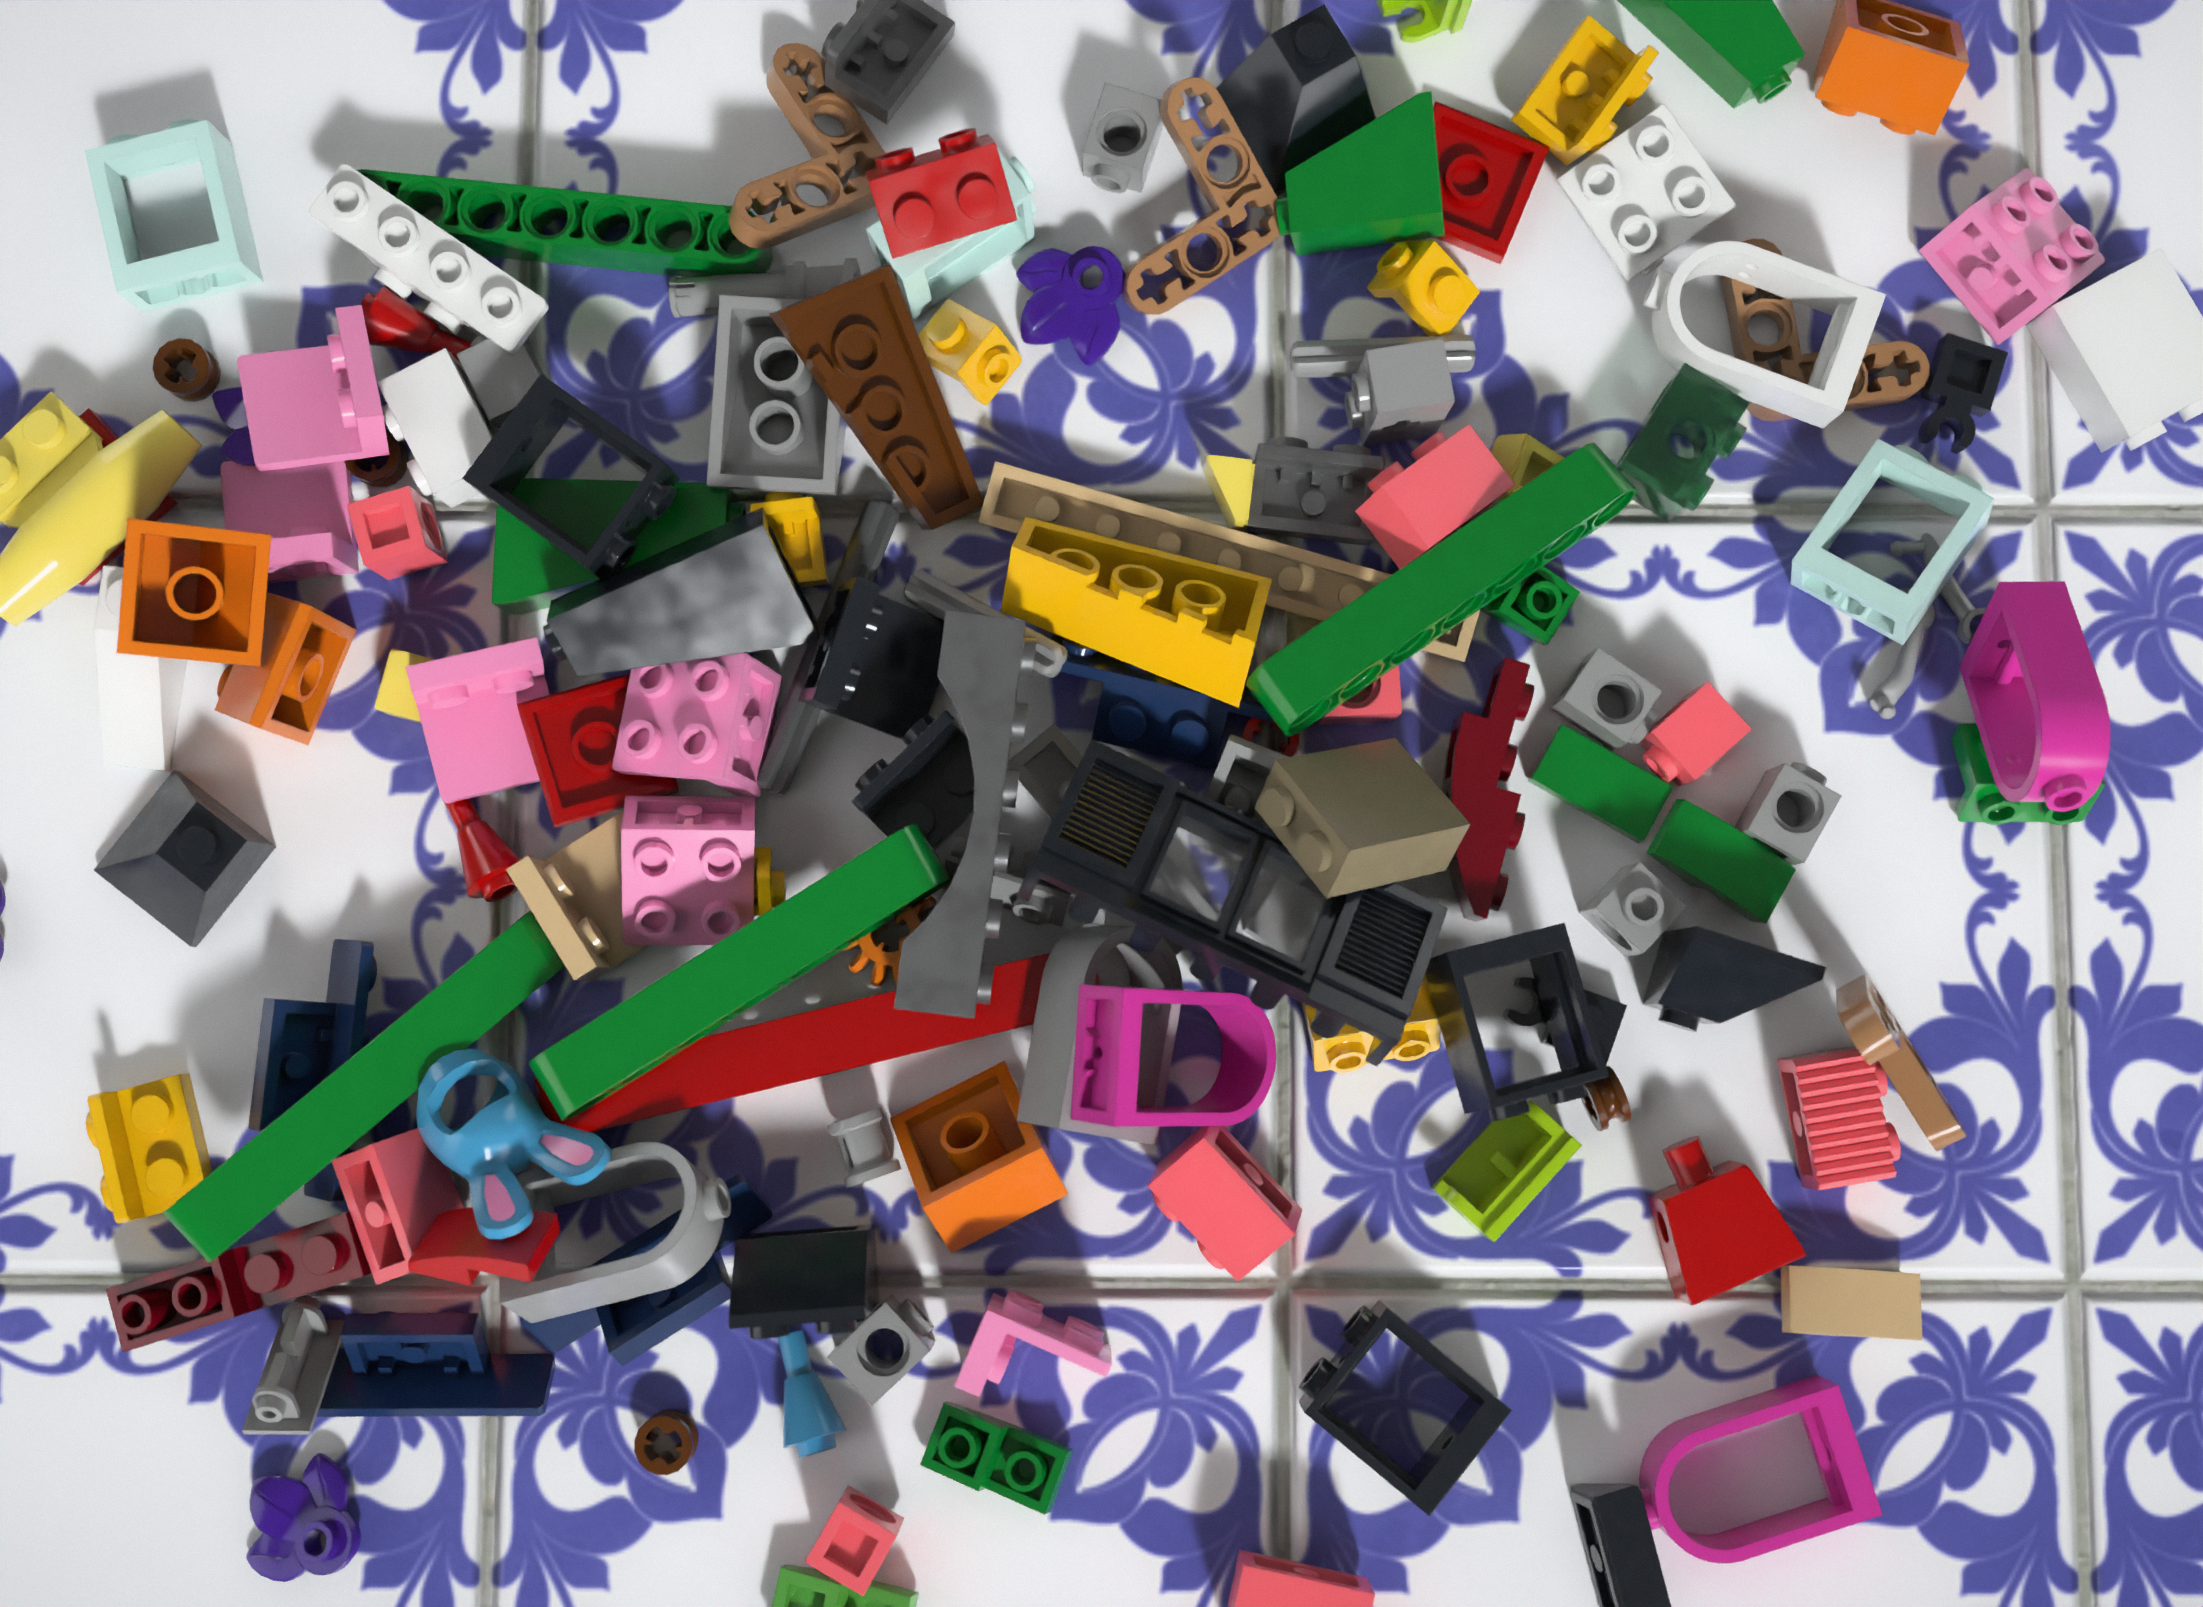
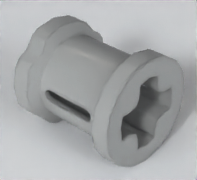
[827,1108,902,1188]

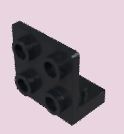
[797,576,945,740]
[852,710,974,850]

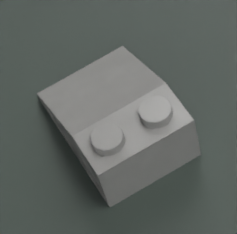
[707,295,847,495]

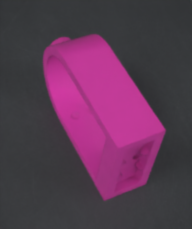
[1959,581,2110,812]
[1070,984,1276,1127]
[1639,1375,1883,1564]

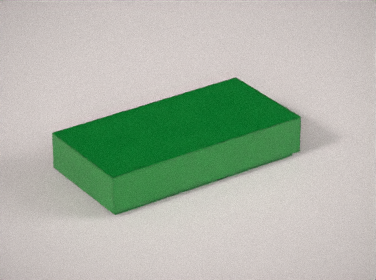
[1528,724,1674,843]

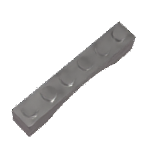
[894,610,1037,1018]

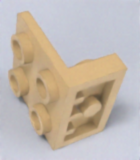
[506,810,649,982]

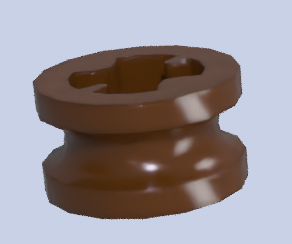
[152,338,221,402]
[344,430,409,488]
[1581,1066,1631,1131]
[634,1409,699,1475]

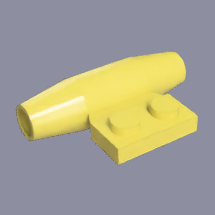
[0,391,202,626]

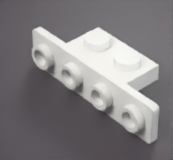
[309,164,549,354]

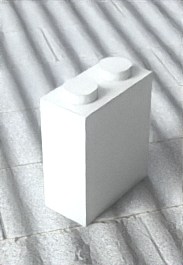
[2026,248,2203,453]

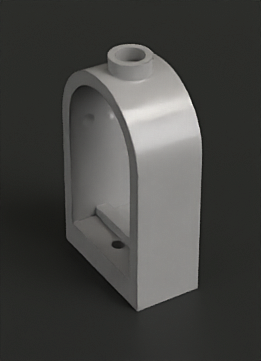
[1017,910,1182,1145]
[499,1142,731,1323]

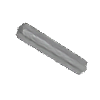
[1290,335,1476,378]
[904,570,1068,678]

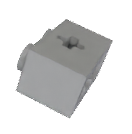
[1345,338,1455,447]

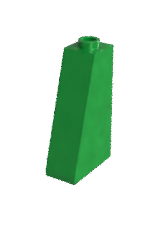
[1617,0,1805,109]
[491,478,747,615]

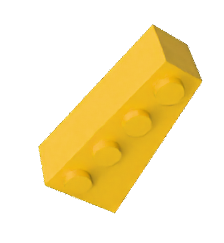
[1000,517,1272,708]

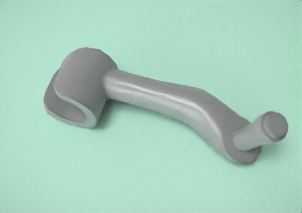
[1890,533,1987,644]
[1869,588,1935,719]

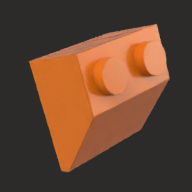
[1814,0,1970,135]
[117,518,271,667]
[214,592,357,745]
[890,1061,1068,1254]

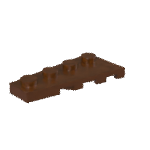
[769,265,984,530]

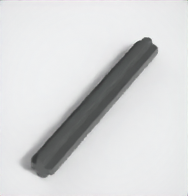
[757,499,900,795]

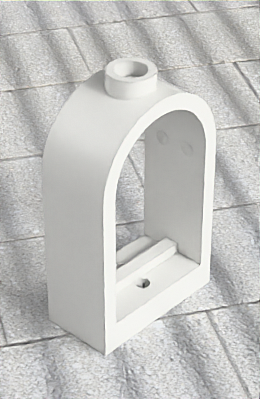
[1643,241,1886,429]

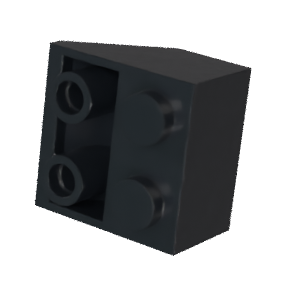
[729,1224,879,1339]

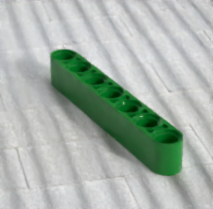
[357,169,773,277]
[1246,442,1637,736]
[528,823,952,1121]
[163,910,565,1263]

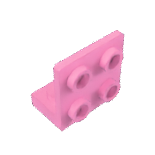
[1918,168,2105,345]
[237,305,390,471]
[220,461,359,583]
[405,637,550,803]
[612,653,782,798]
[621,796,755,945]
[954,1290,1112,1397]

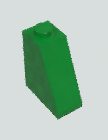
[1276,92,1445,256]

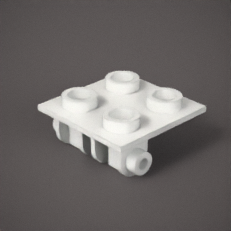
[1557,104,1736,281]

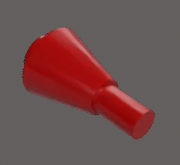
[360,286,471,363]
[444,798,521,902]

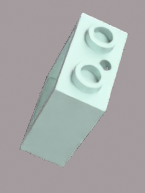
[85,119,264,312]
[866,148,1037,321]
[1791,439,1994,645]

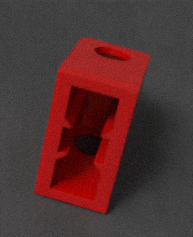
[1649,1136,1806,1306]

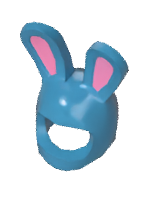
[416,1049,611,1239]

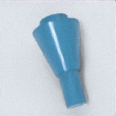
[778,1330,847,1458]

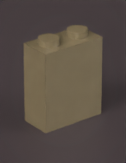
[1255,738,1470,898]

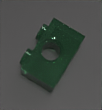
[1615,363,1750,522]

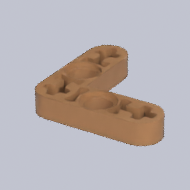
[729,43,886,249]
[1121,77,1280,315]
[1721,238,1930,421]
[1836,974,1967,1151]

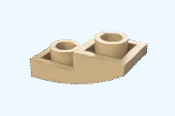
[1781,1265,1923,1340]

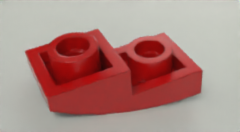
[407,1207,560,1286]

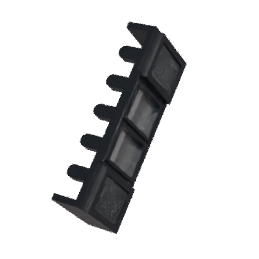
[1017,739,1448,1066]

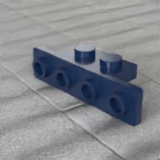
[1051,635,1275,769]
[248,939,377,1202]
[519,1174,773,1366]
[317,1311,556,1417]

